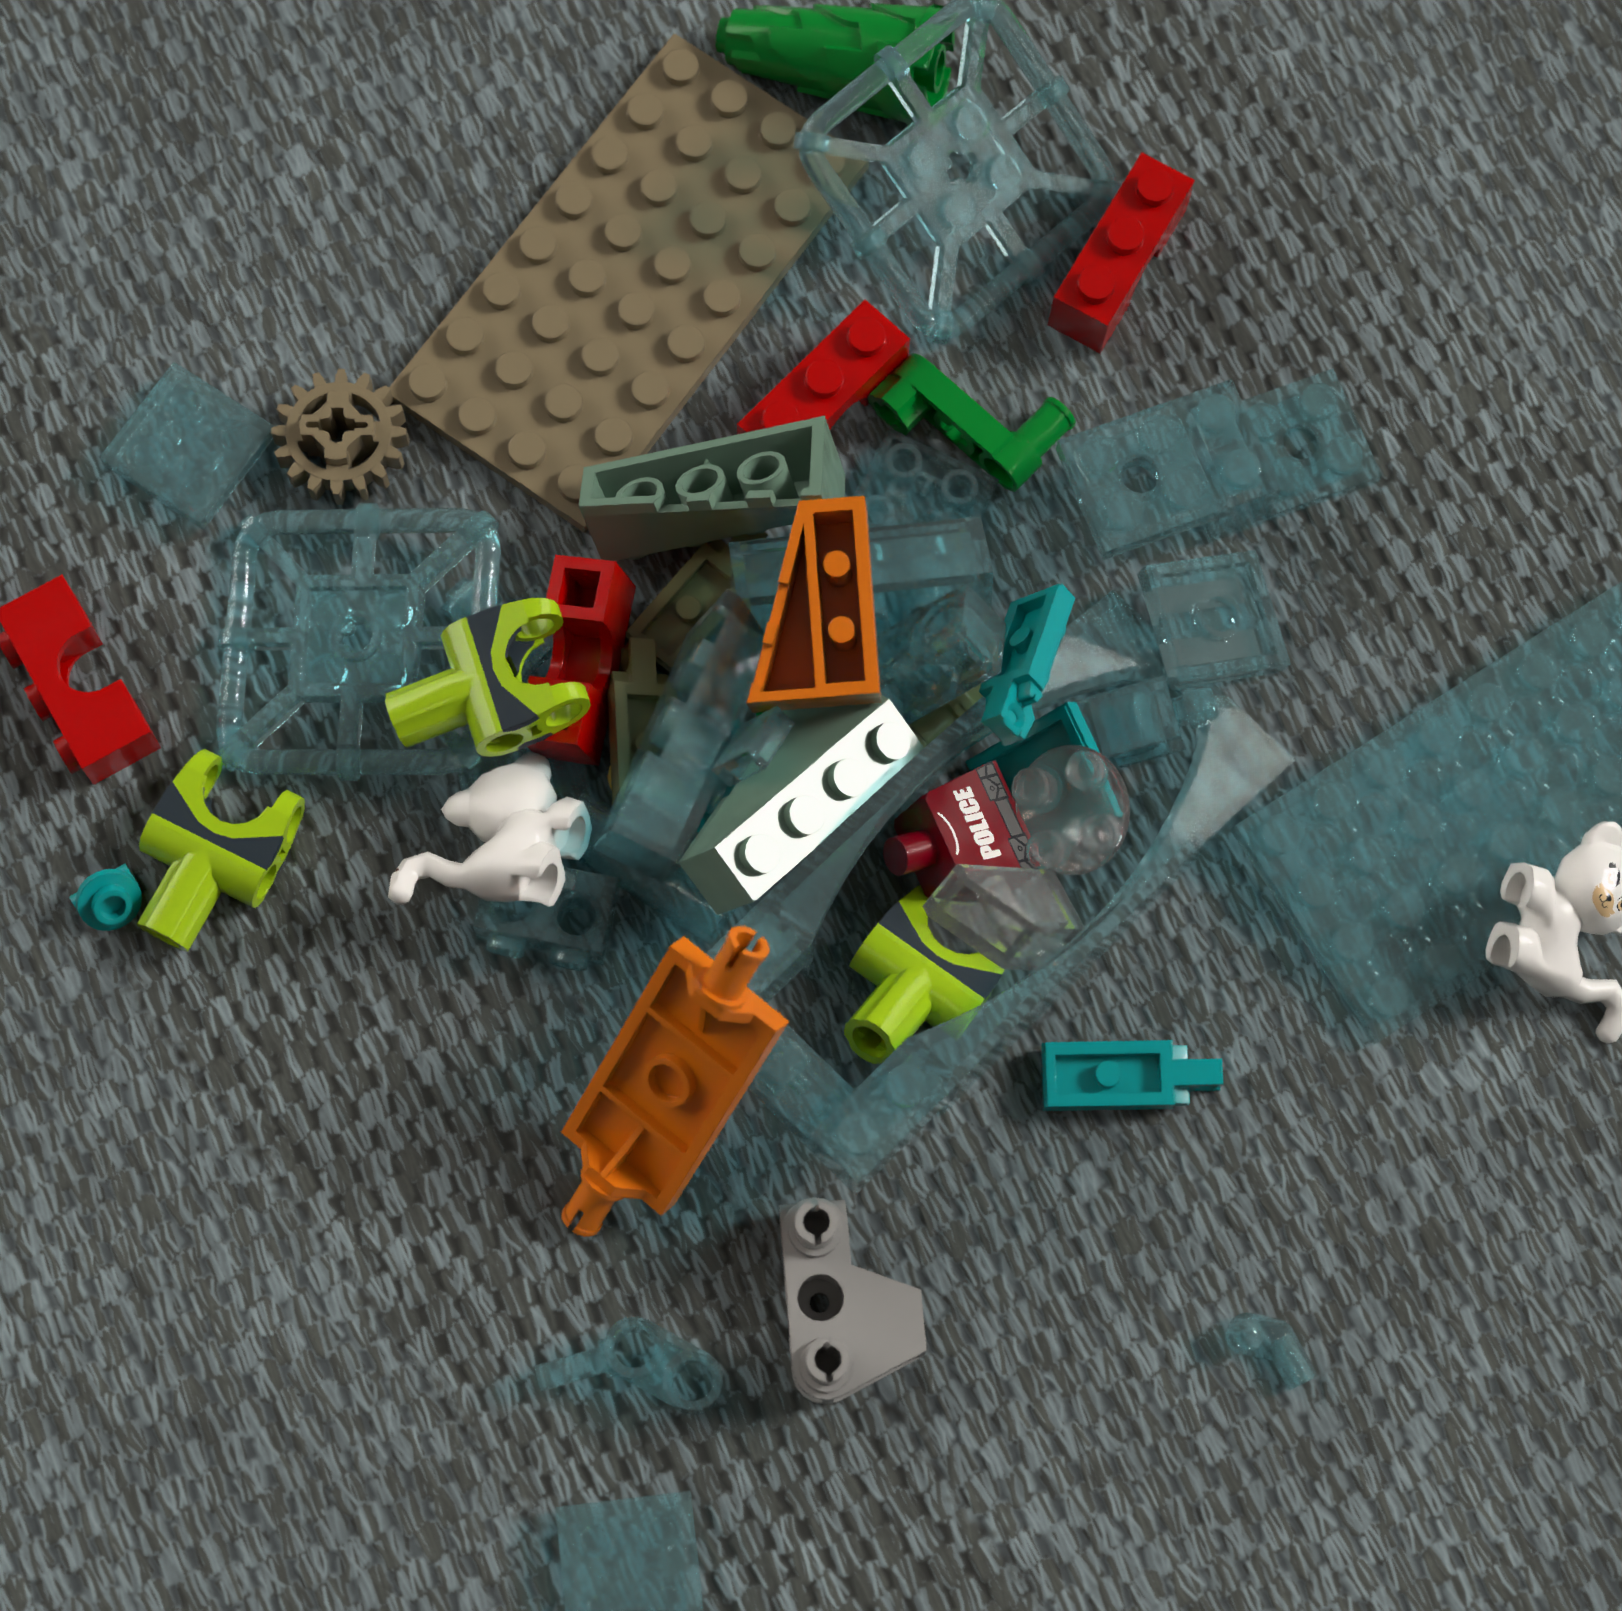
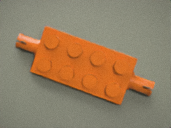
[561,926,789,1237]

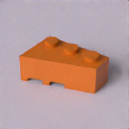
[747,496,882,713]

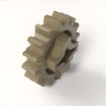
[271,369,409,505]

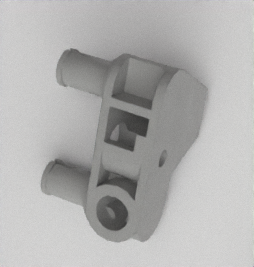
[779,1197,927,1405]

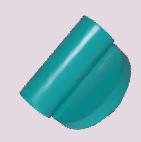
[69,863,142,931]

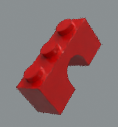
[1047,152,1195,353]
[737,299,910,434]
[527,554,636,766]
[0,574,161,785]

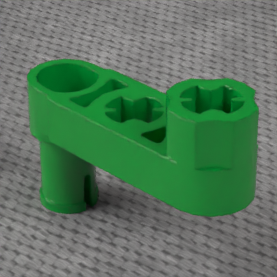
[868,353,1076,492]

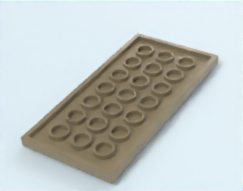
[389,33,869,533]

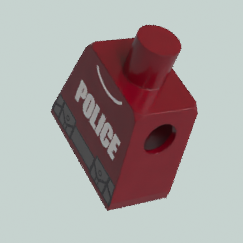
[883,760,1046,902]

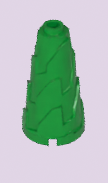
[716,3,955,130]

